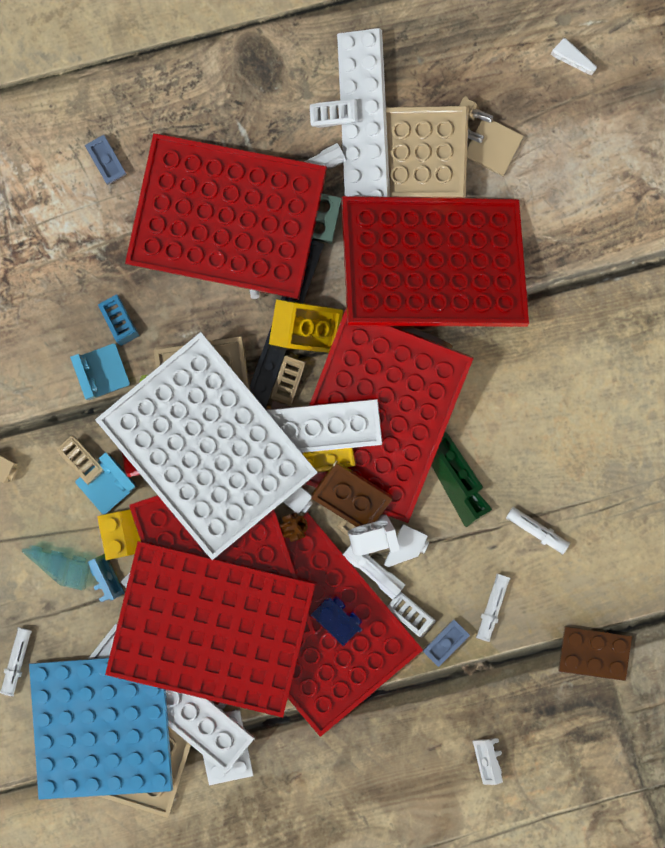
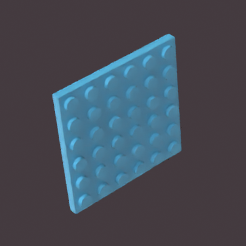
[29,658,173,800]

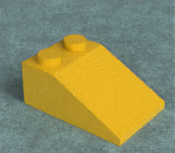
[269,299,343,353]
[97,510,141,560]

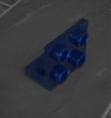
[311,595,363,646]

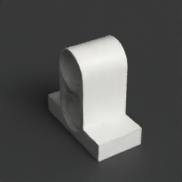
[348,514,400,555]

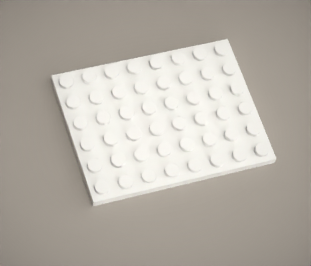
[95,332,318,560]

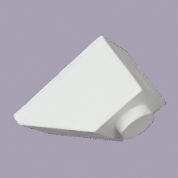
[384,524,429,567]

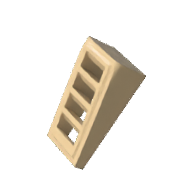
[270,356,306,405]
[56,435,104,485]

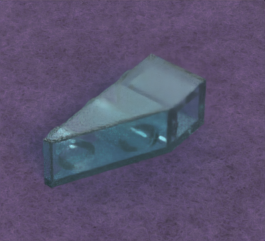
[22,545,90,590]

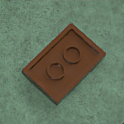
[311,460,392,527]
[558,626,632,681]

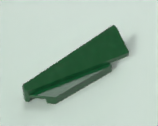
[431,432,492,527]

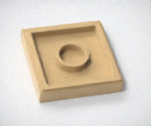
[467,120,523,176]

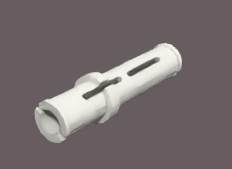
[506,506,570,555]
[476,574,510,642]
[0,627,32,696]

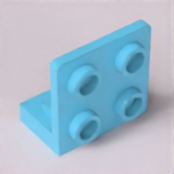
[70,344,130,400]
[75,452,138,515]

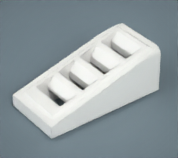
[551,38,597,75]
[310,99,358,128]
[387,591,436,638]

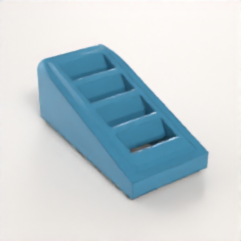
[98,294,139,346]

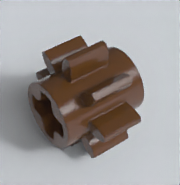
[280,512,308,542]

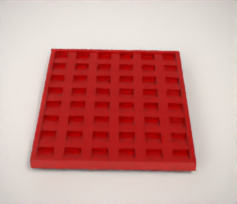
[105,541,315,718]

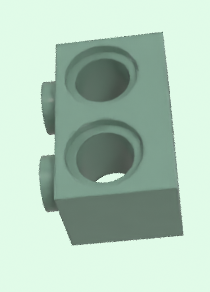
[312,194,341,244]

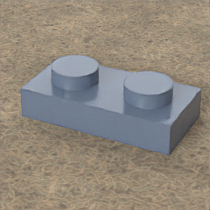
[85,135,127,185]
[423,619,470,667]

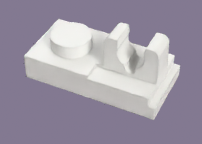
[473,738,503,785]

